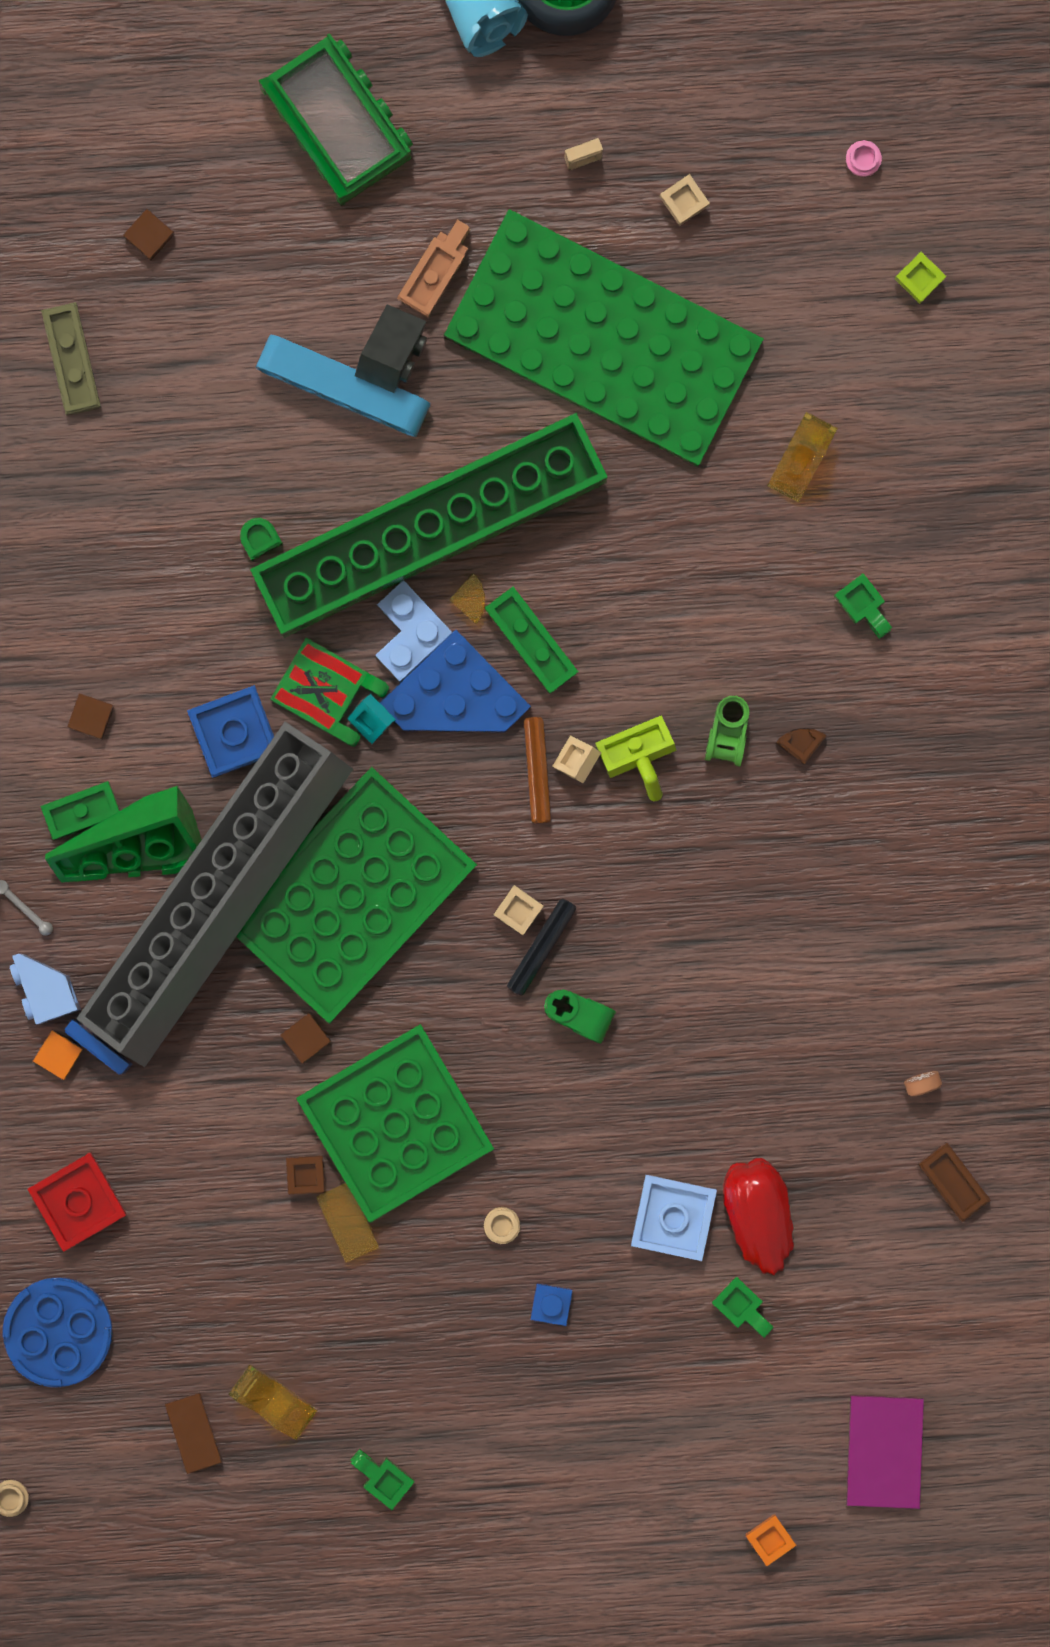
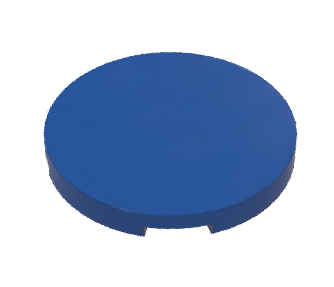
[2,1277,112,1387]

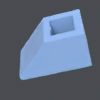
[10,954,81,1024]

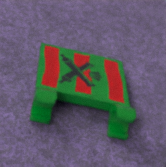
[270,638,389,747]

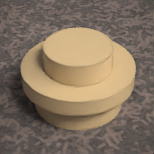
[0,1480,29,1517]

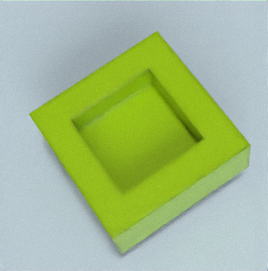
[895,252,947,304]

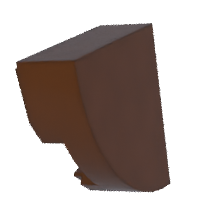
[776,728,827,765]

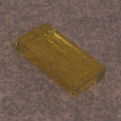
[316,1183,379,1263]

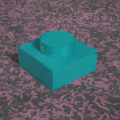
[347,694,396,744]

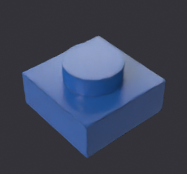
[531,1283,572,1326]

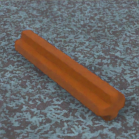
[524,717,551,824]

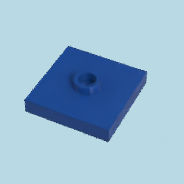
[187,685,274,778]

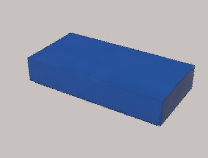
[64,1019,132,1075]

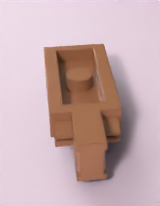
[397,219,470,318]

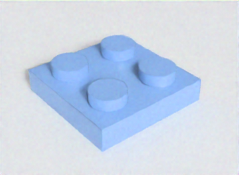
[631,1174,717,1261]

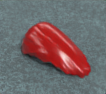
[723,1158,794,1276]

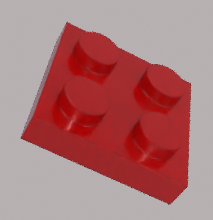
[27,1152,128,1252]

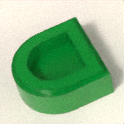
[240,518,283,561]

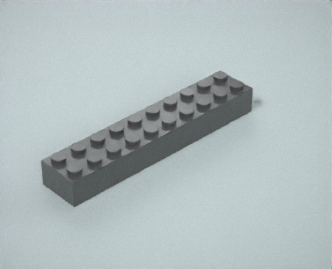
[77,722,353,1067]

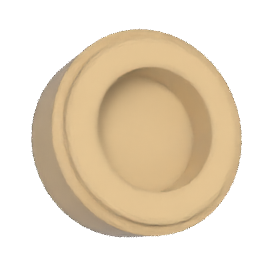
[484,1207,520,1244]

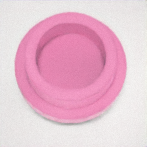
[846,140,882,177]

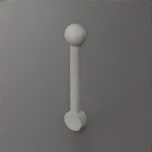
[0,880,53,936]

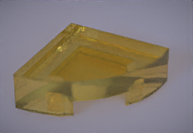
[449,573,485,624]

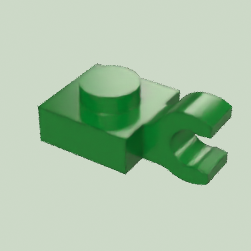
[834,573,892,639]
[711,1276,774,1338]
[351,1448,415,1510]

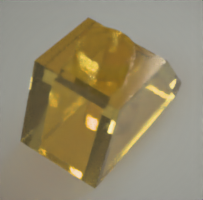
[767,412,838,502]

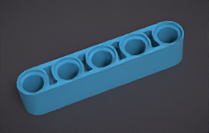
[255,334,431,437]

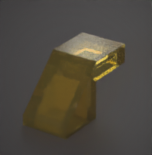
[229,1365,318,1440]

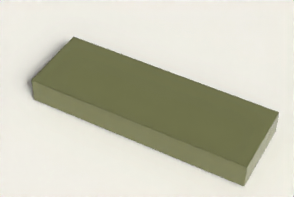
[41,302,102,416]

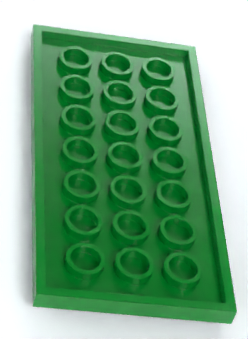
[443,209,764,467]

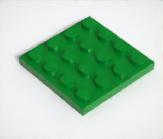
[296,1024,494,1223]

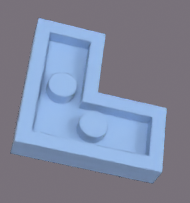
[375,580,452,682]

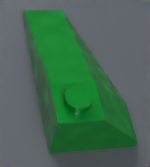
[45,786,202,883]

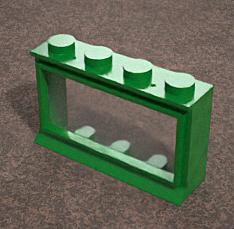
[258,33,413,206]

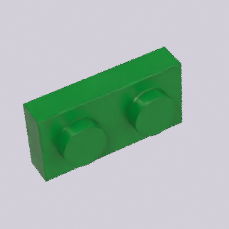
[40,781,120,841]

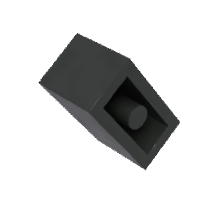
[355,304,428,393]

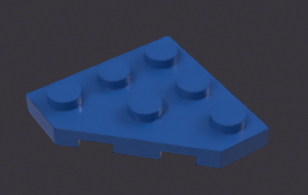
[380,630,531,732]

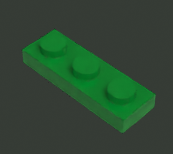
[485,586,578,694]

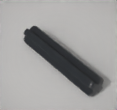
[507,898,576,996]

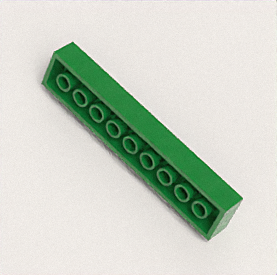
[250,413,608,638]

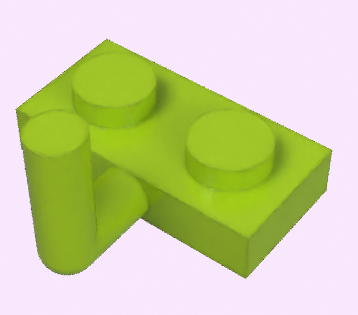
[595,715,677,801]

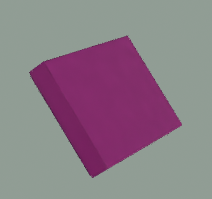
[846,1395,924,1509]

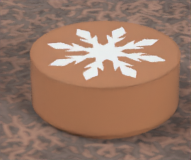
[904,1071,942,1096]

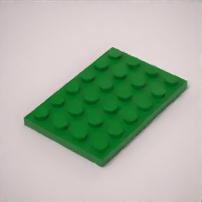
[236,766,477,1024]

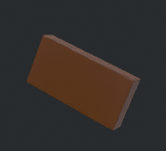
[918,1142,991,1222]
[165,1392,222,1474]

